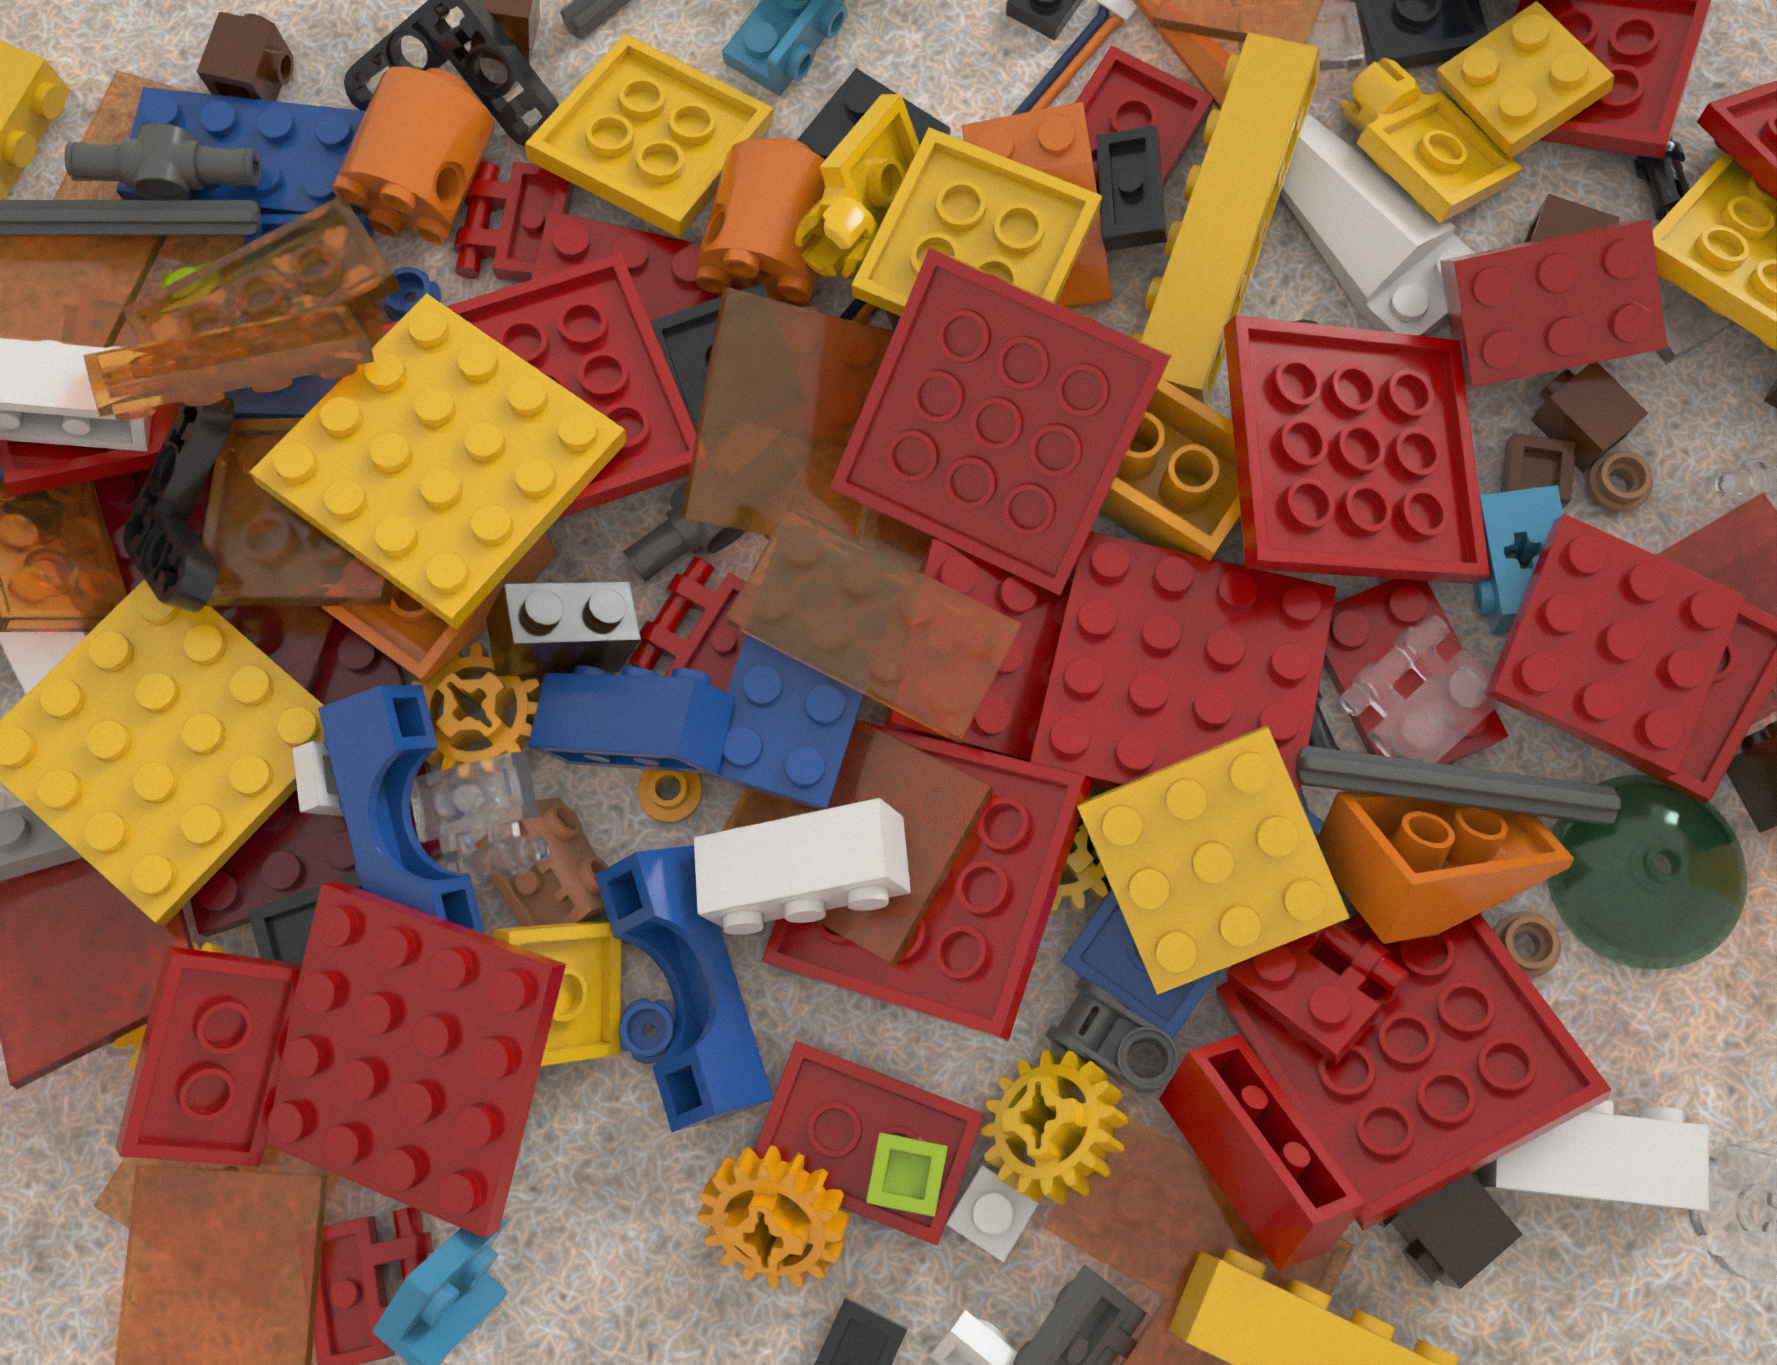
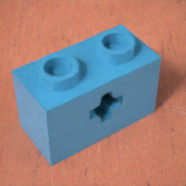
[1473,485,1564,635]

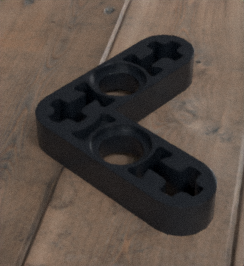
[344,0,559,147]
[123,385,235,613]

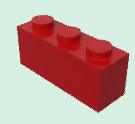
[1159,1034,1367,1272]

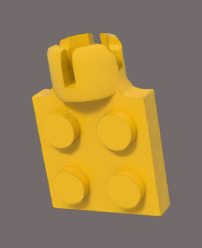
[1340,58,1523,223]
[795,94,920,279]

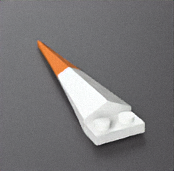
[1132,0,1474,336]

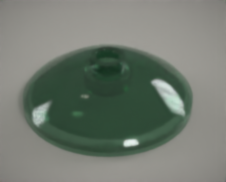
[1547,775,1748,970]

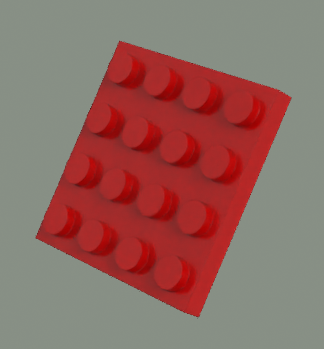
[829,248,1172,596]
[381,252,707,519]
[1223,315,1490,584]
[1030,531,1337,797]
[761,720,1092,1042]
[266,881,566,1238]
[1216,913,1612,1231]

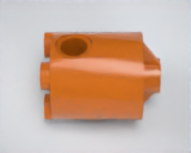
[332,66,495,245]
[695,137,825,309]

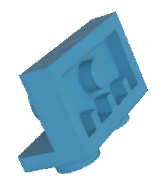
[722,0,847,96]
[372,1218,507,1365]

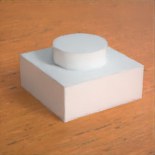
[293,741,344,816]
[946,1165,1039,1263]
[929,1310,1018,1365]

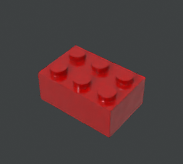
[1440,220,1667,387]

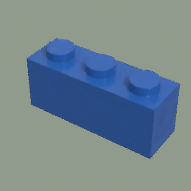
[527,665,735,774]

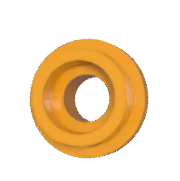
[638,769,703,823]

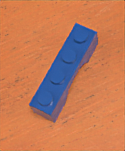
[318,685,485,934]
[595,845,774,1132]

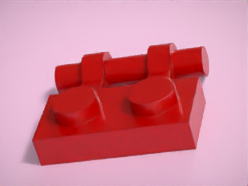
[454,161,575,282]
[628,556,761,693]
[1227,922,1409,1065]
[300,1207,434,1365]

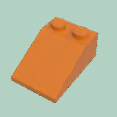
[961,102,1113,309]
[322,533,557,683]
[1317,791,1574,944]

